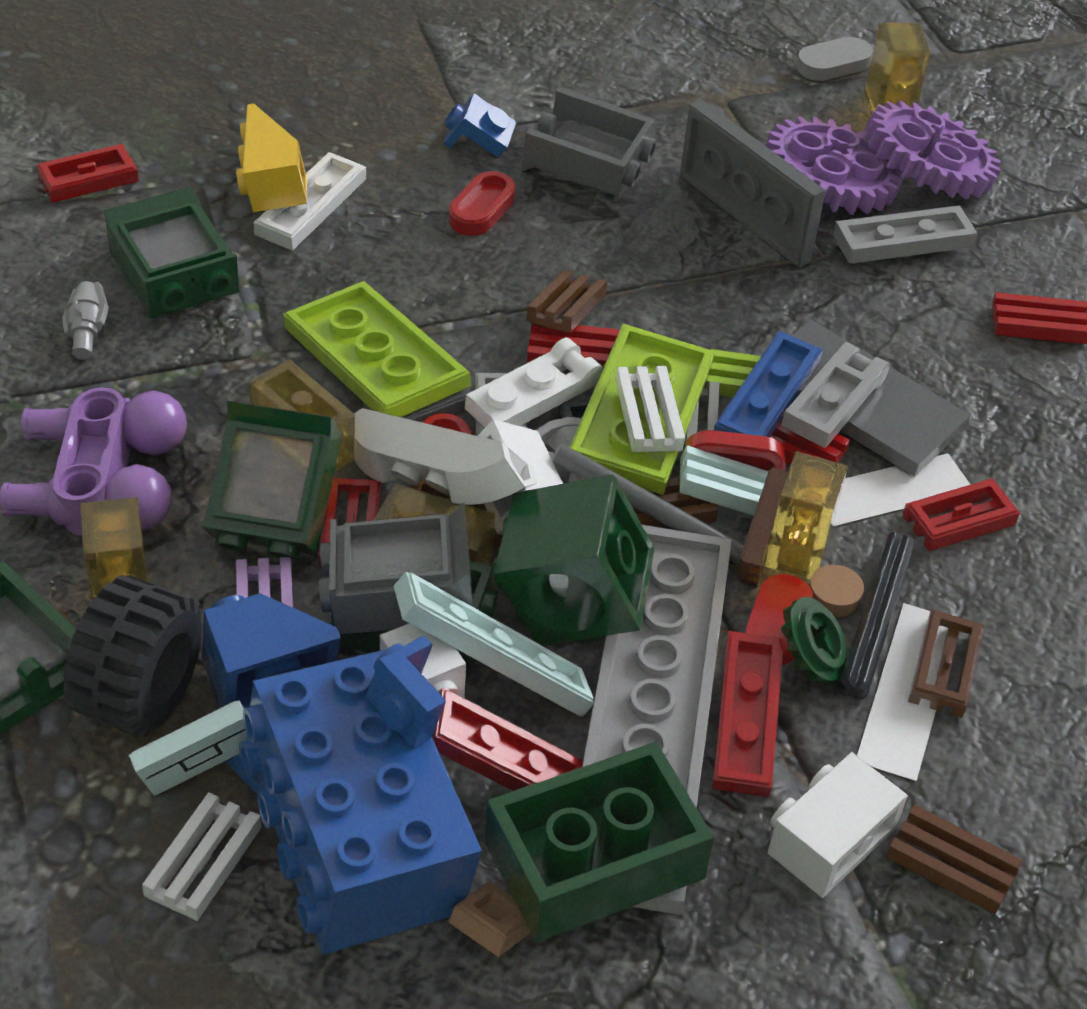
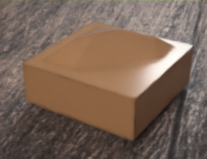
[449,882,531,957]

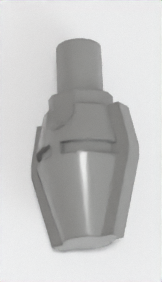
[62,281,109,360]

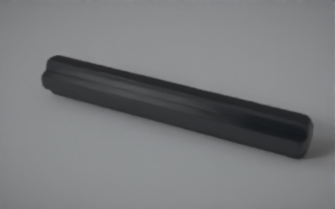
[839,531,915,700]

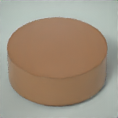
[809,565,864,617]

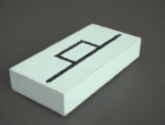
[129,701,247,796]

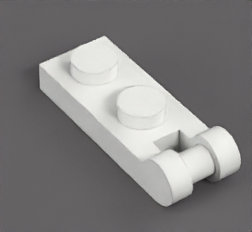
[465,338,603,427]

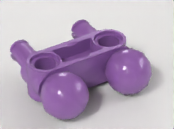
[0,387,187,537]

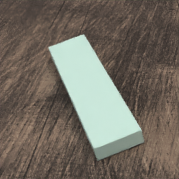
[394,572,594,717]

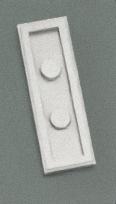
[254,152,366,251]

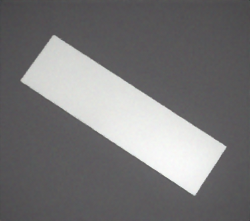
[783,454,971,535]
[857,603,947,781]

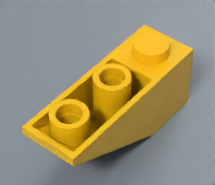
[236,103,308,212]

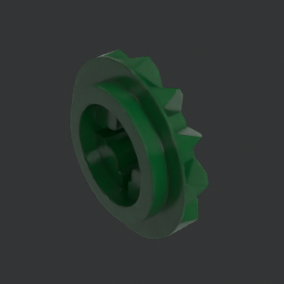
[781,597,846,685]

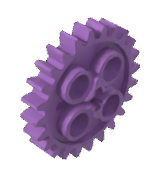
[864,100,1001,199]
[765,116,903,215]

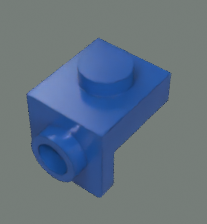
[443,94,516,158]
[366,636,447,749]

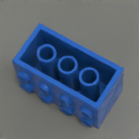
[239,650,482,955]

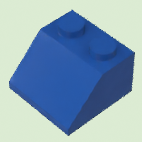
[201,593,341,708]

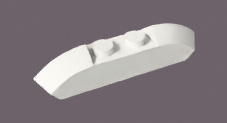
[347,408,537,505]

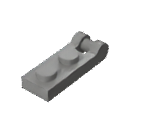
[781,342,890,448]

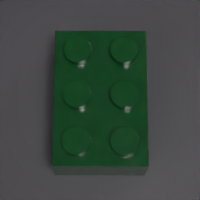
[485,741,714,943]

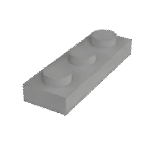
[833,205,977,264]

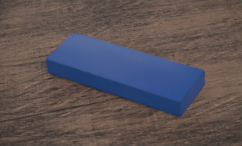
[714,331,823,437]

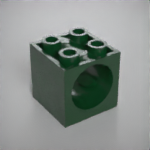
[493,474,655,646]

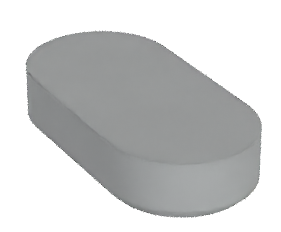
[797,37,873,81]

